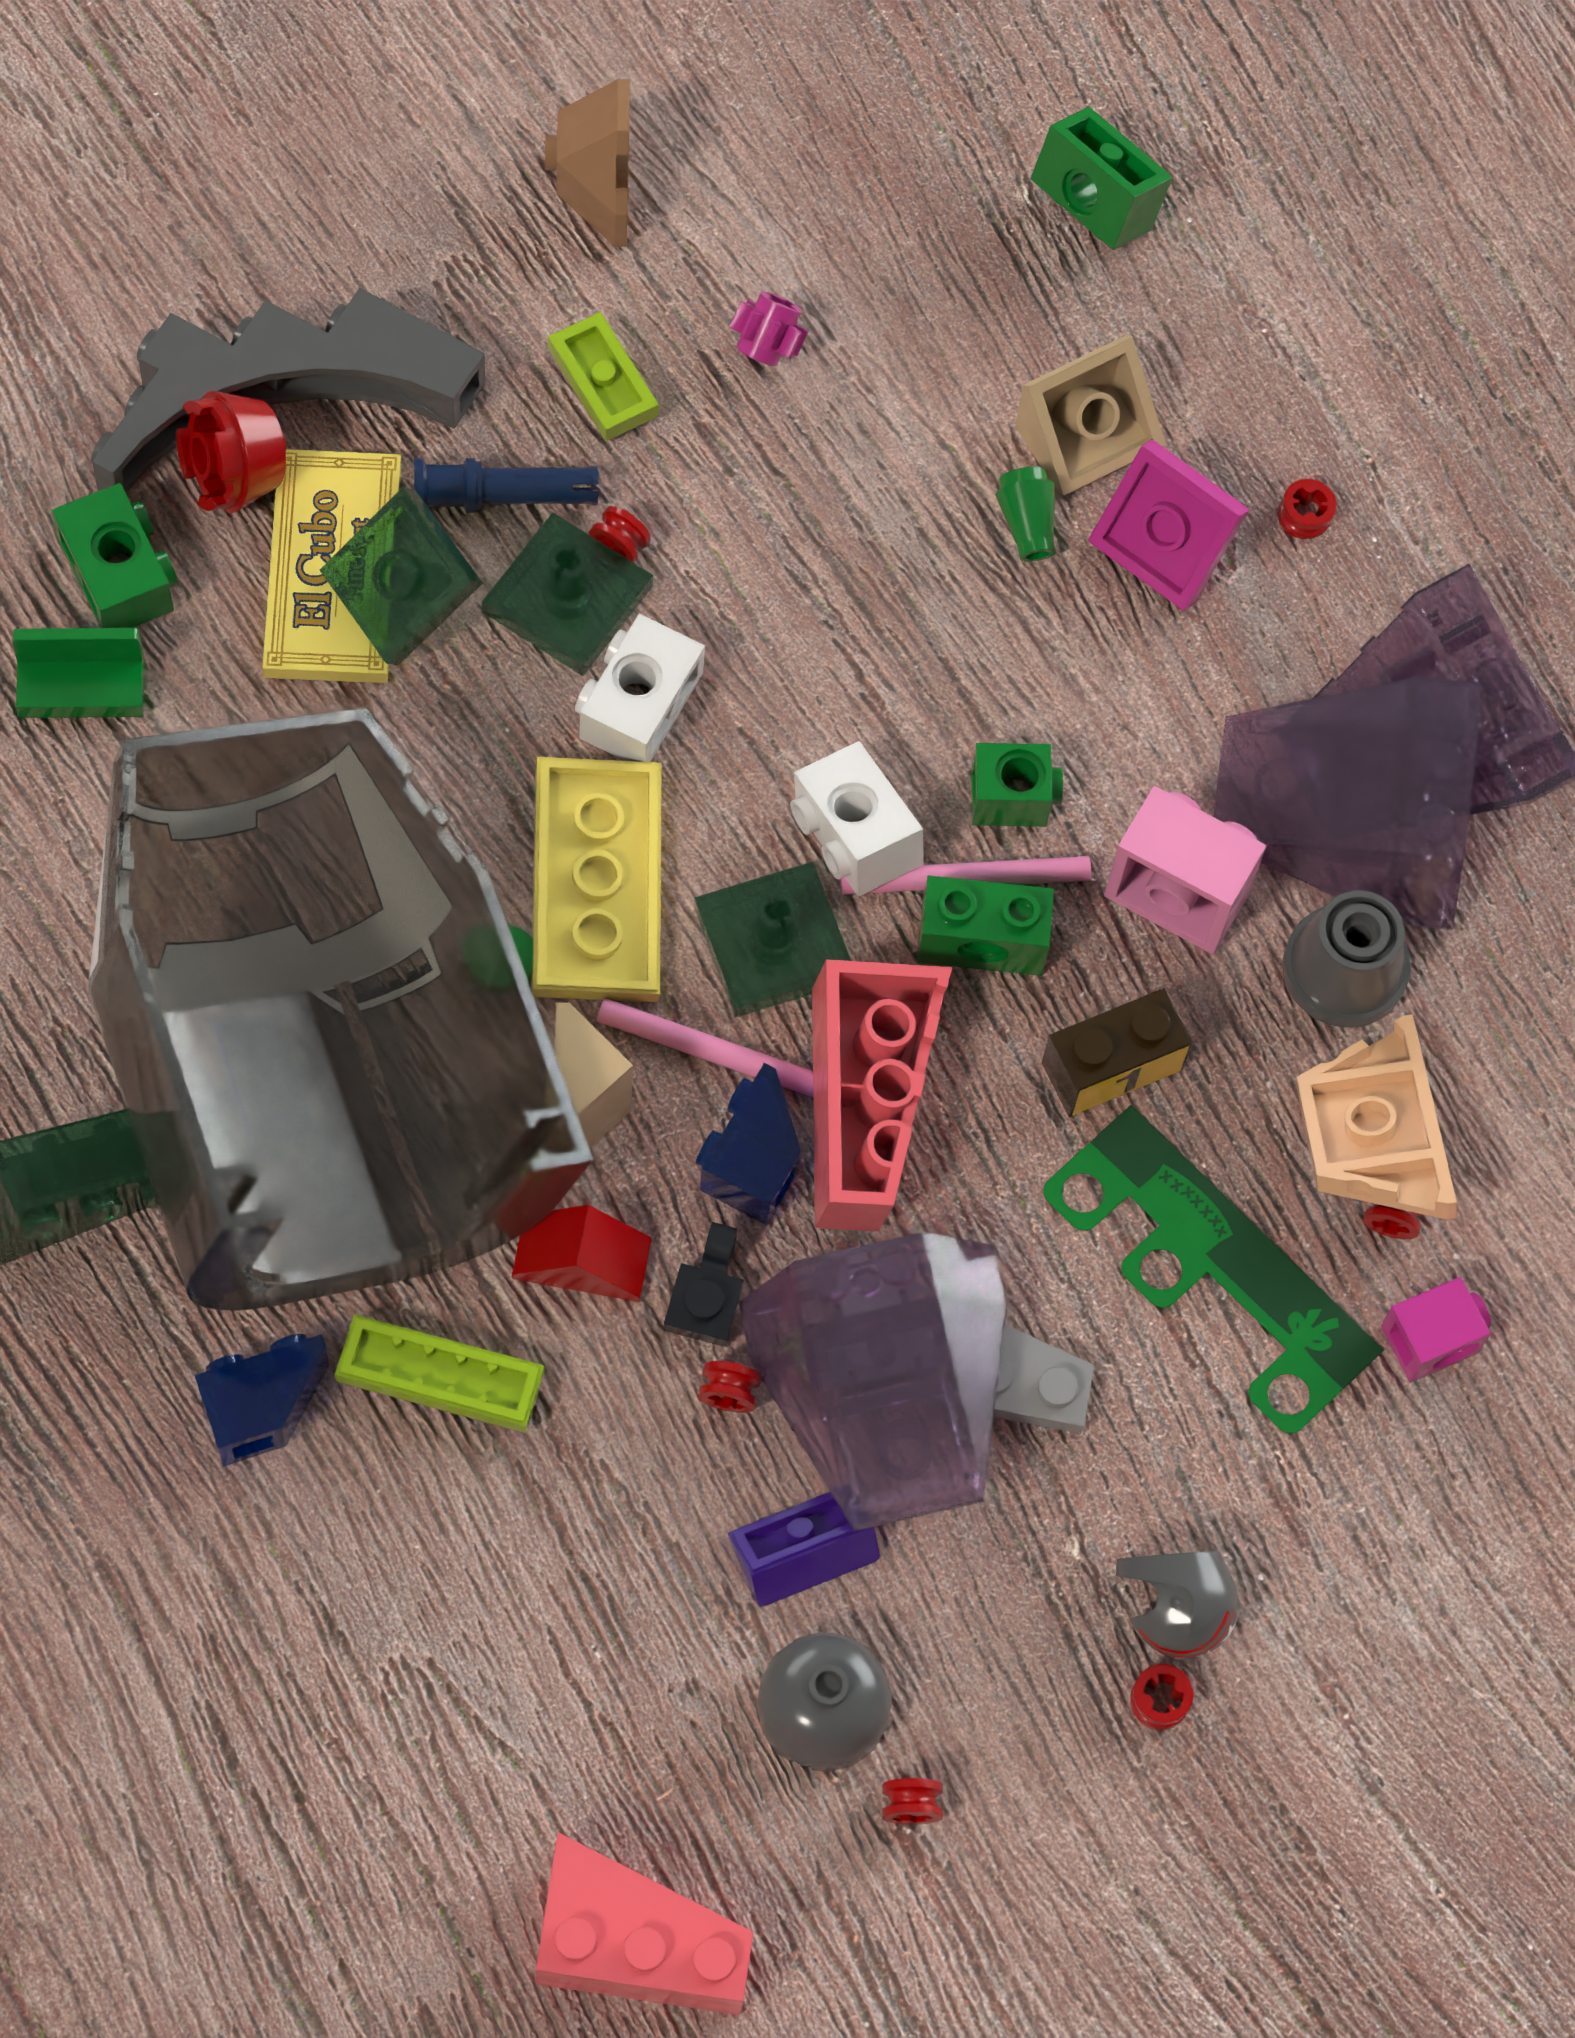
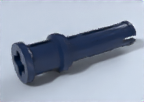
[413,458,598,513]

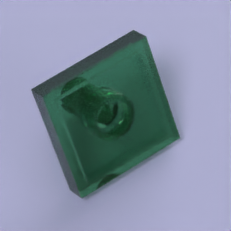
[320,487,483,665]
[482,512,653,676]
[694,862,851,1018]

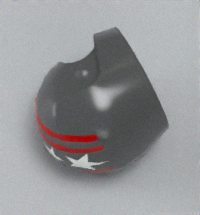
[1116,1551,1239,1659]

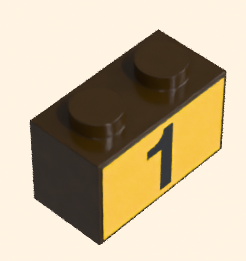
[1041,988,1192,1117]

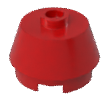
[176,391,286,513]

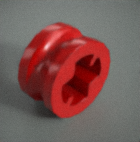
[1277,479,1337,539]
[589,506,651,566]
[1363,1203,1423,1240]
[697,1361,762,1413]
[1130,1663,1194,1731]
[882,1778,943,1825]

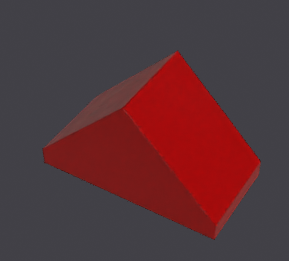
[512,1204,652,1302]

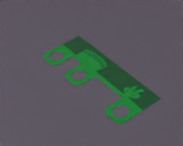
[1043,1105,1384,1433]

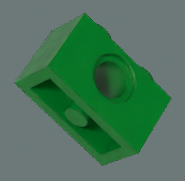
[1030,106,1173,250]
[52,482,178,628]
[917,875,1054,976]

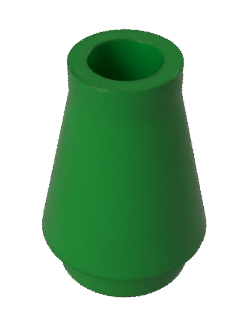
[995,467,1056,562]

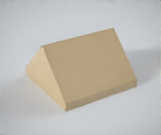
[1015,335,1166,496]
[552,1002,633,1170]

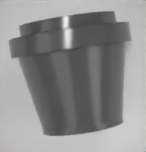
[1282,890,1411,1028]

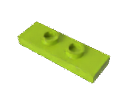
[335,1314,544,1433]

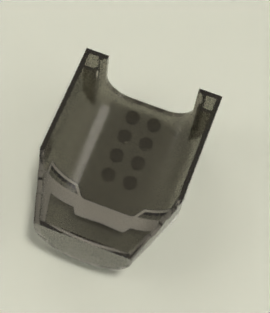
[88,708,593,1311]

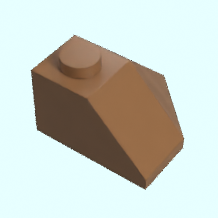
[545,79,630,247]

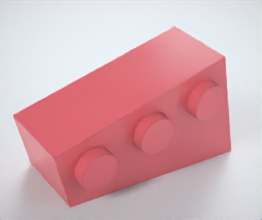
[535,1832,753,2015]

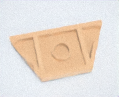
[1296,1014,1457,1220]

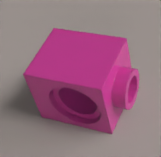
[1381,1276,1491,1383]

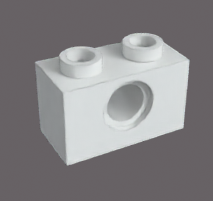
[575,613,705,762]
[790,741,924,897]

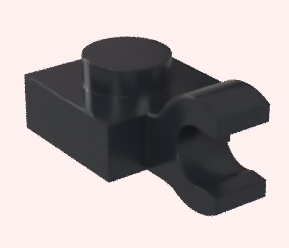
[663,1222,744,1347]

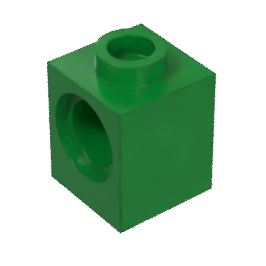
[971,743,1063,827]

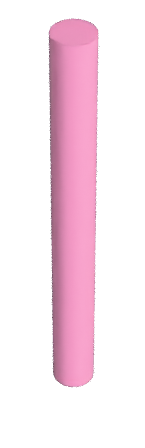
[839,856,1091,895]
[597,998,813,1098]

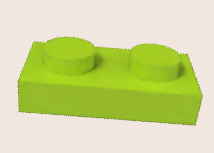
[548,311,659,441]

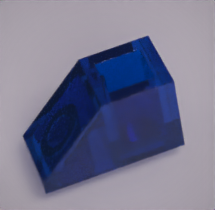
[696,1063,801,1226]
[194,1334,329,1467]

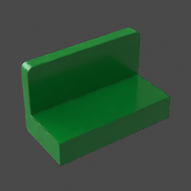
[12,628,145,718]

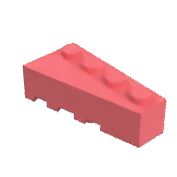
[812,959,952,1231]

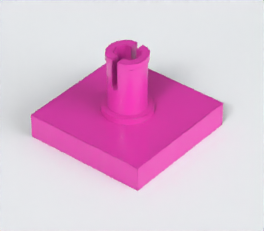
[1088,439,1250,611]

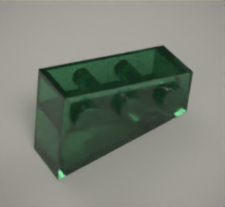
[0,1098,199,1265]

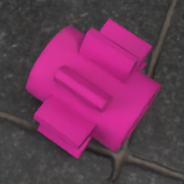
[729,291,809,366]

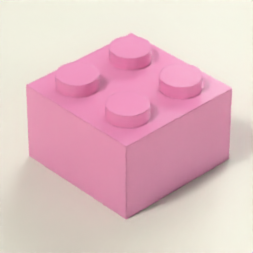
[1104,786,1267,955]

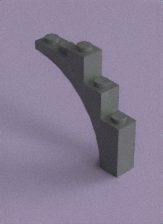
[91,288,485,493]

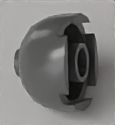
[756,1632,892,1772]

